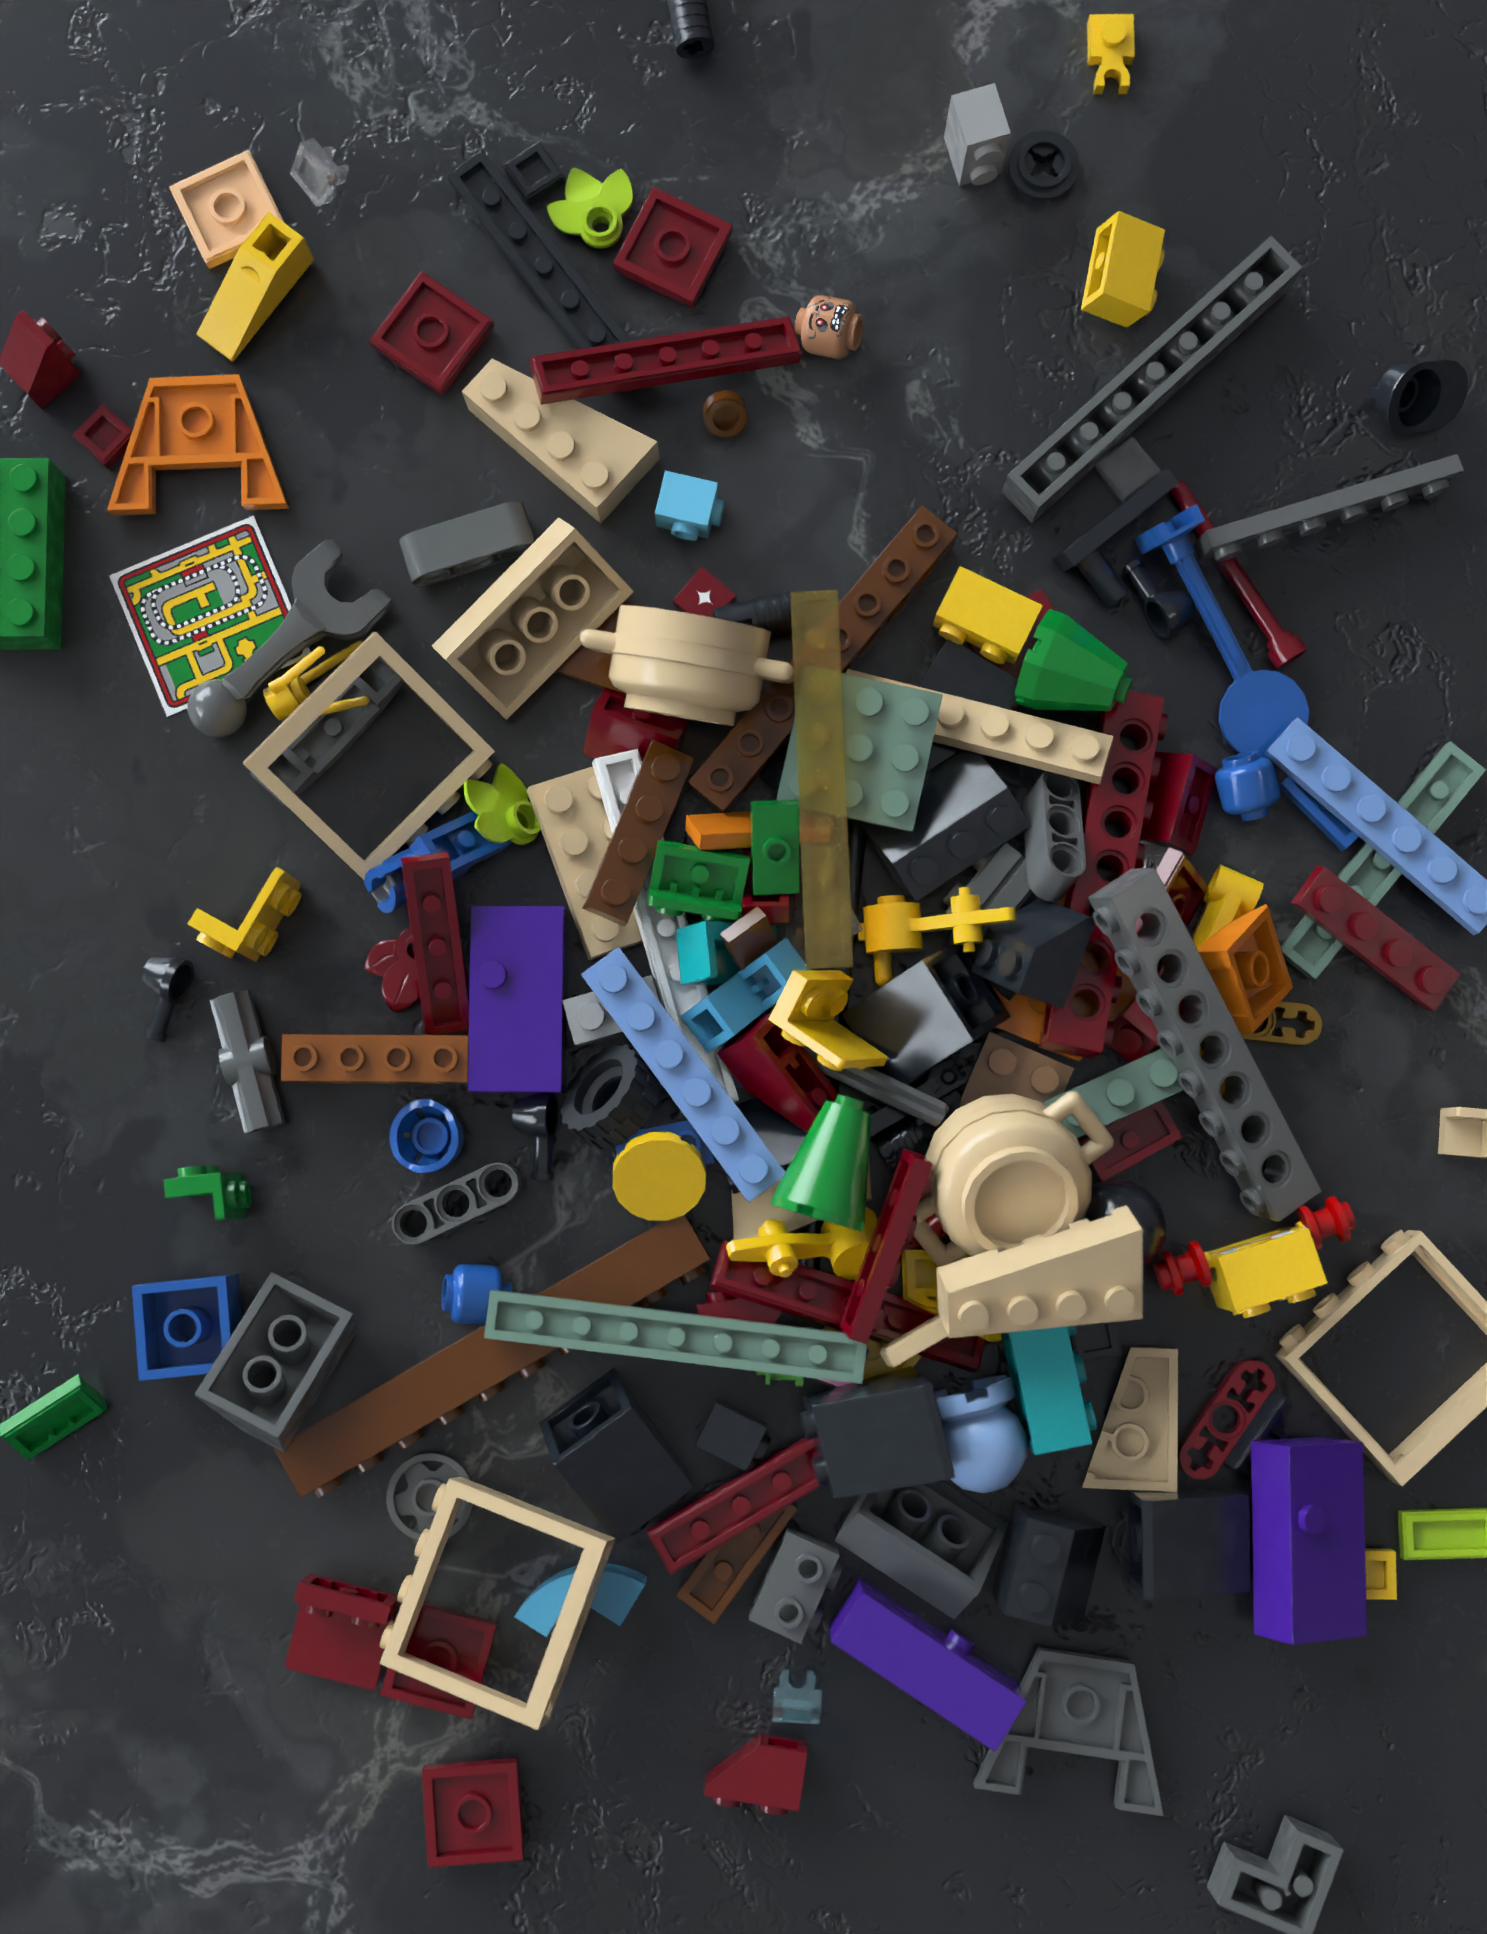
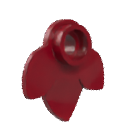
[364,927,420,1012]

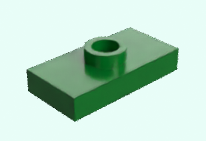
[750,799,800,895]
[0,1374,107,1461]

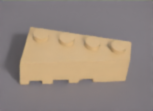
[462,359,660,524]
[937,1205,1143,1338]

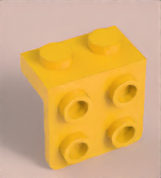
[188,867,301,962]

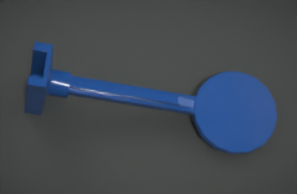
[1134,504,1309,757]

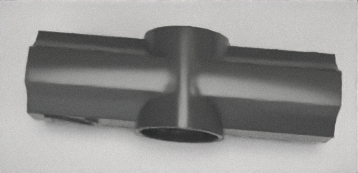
[210,990,285,1134]

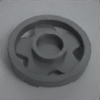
[386,1452,474,1541]

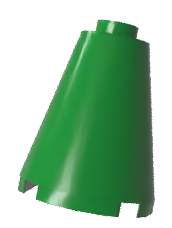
[770,1094,871,1232]

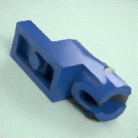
[364,811,512,913]

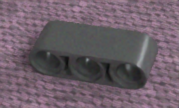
[399,501,535,586]
[1022,771,1086,902]
[392,1163,523,1245]

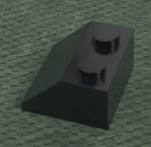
[971,898,1095,1008]

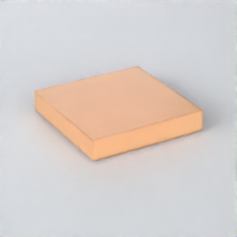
[169,150,284,269]

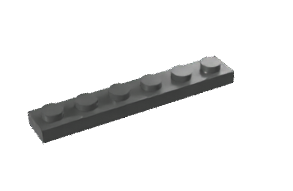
[1194,454,1464,562]

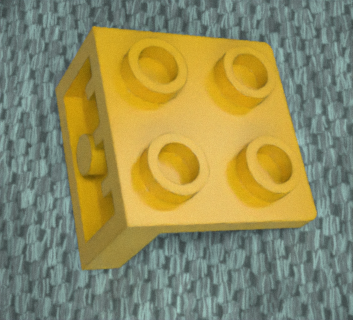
[768,970,888,1072]

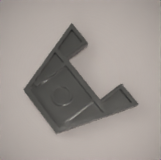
[973,1647,1164,1816]

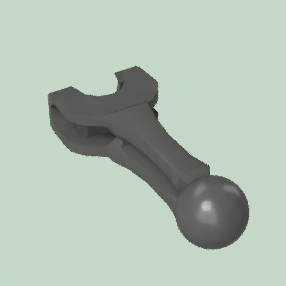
[187,539,392,738]

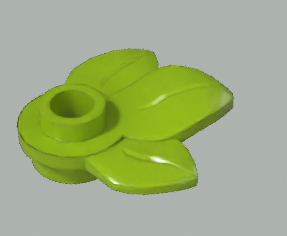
[547,168,633,248]
[464,763,540,845]

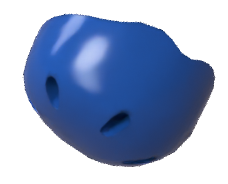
[389,1099,464,1173]

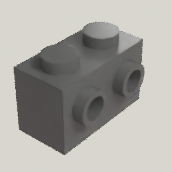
[749,1525,844,1644]

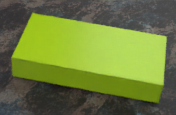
[1397,1507,1487,1560]

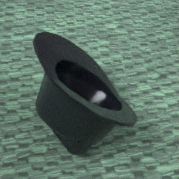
[1367,359,1468,435]

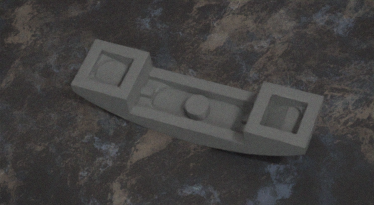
[250,657,404,806]

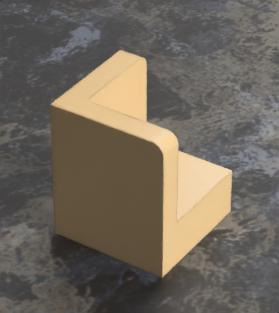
[1438,1107,1487,1158]

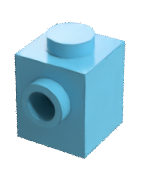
[655,471,725,541]

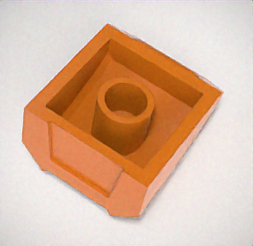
[1197,904,1293,1034]

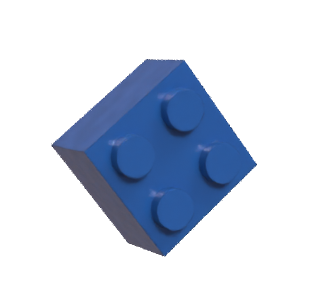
[132,1274,242,1381]

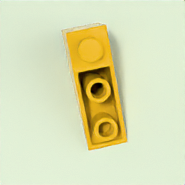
[197,211,314,362]

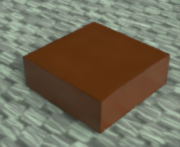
[720,907,778,971]

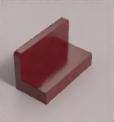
[583,688,689,761]
[1140,752,1218,855]

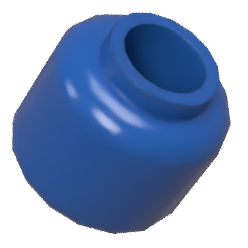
[1214,751,1281,821]
[442,1263,512,1326]

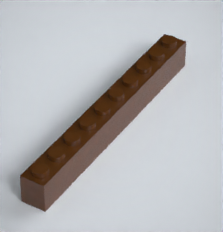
[274,1214,711,1498]

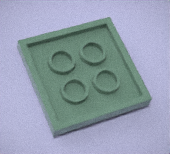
[777,666,943,832]

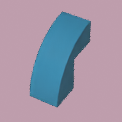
[680,938,810,1053]
[514,1563,647,1637]

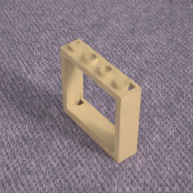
[243,632,495,880]
[1274,1230,1487,1486]
[379,1477,616,1730]

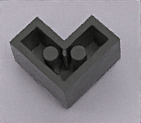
[1207,1815,1344,1934]

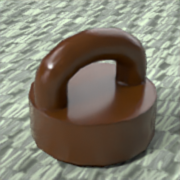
[702,390,748,438]

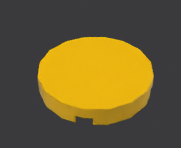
[613,1132,706,1221]

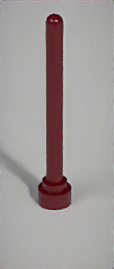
[1170,481,1308,670]

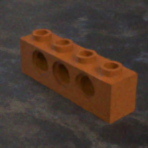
[281,1034,469,1085]

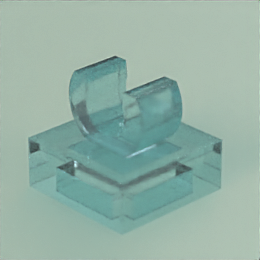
[772,1669,822,1724]

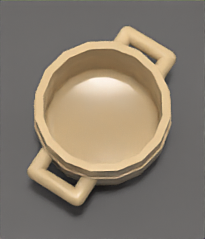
[580,605,796,726]
[913,1091,1114,1267]

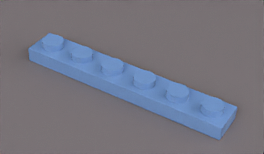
[1264,717,1487,935]
[581,947,785,1202]

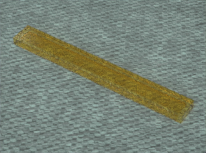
[790,590,854,969]

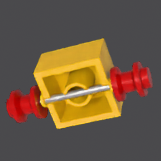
[1154,1196,1356,1318]

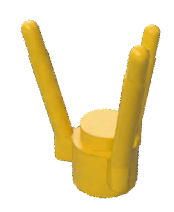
[263,641,370,721]

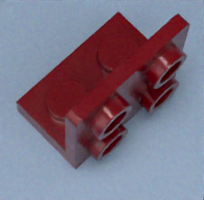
[285,1573,398,1690]

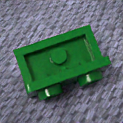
[648,839,750,922]
[163,1165,252,1221]

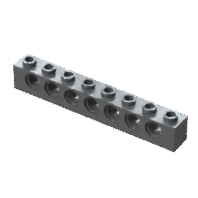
[1001,235,1303,523]
[1088,868,1321,1222]

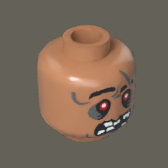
[795,295,864,360]

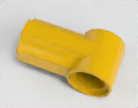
[1191,864,1264,948]

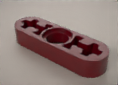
[1178,1359,1275,1480]

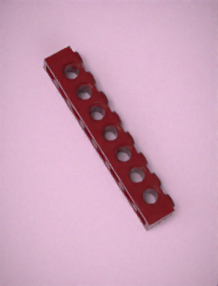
[1038,690,1168,1059]

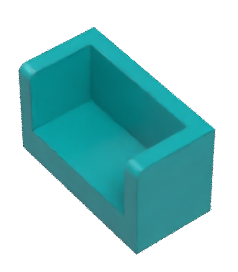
[676,921,777,986]

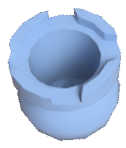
[934,1375,1028,1493]

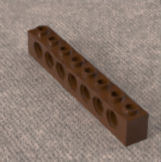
[688,505,957,813]

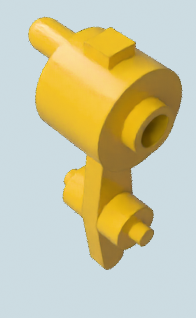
[857,887,1016,987]
[726,1207,889,1289]

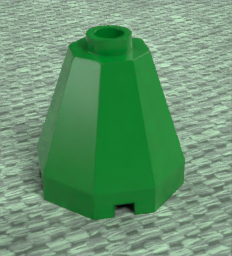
[1014,609,1133,711]

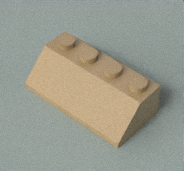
[432,517,634,720]

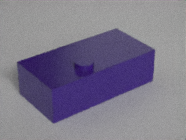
[468,906,568,1094]
[1251,1436,1367,1645]
[828,1575,1027,1751]

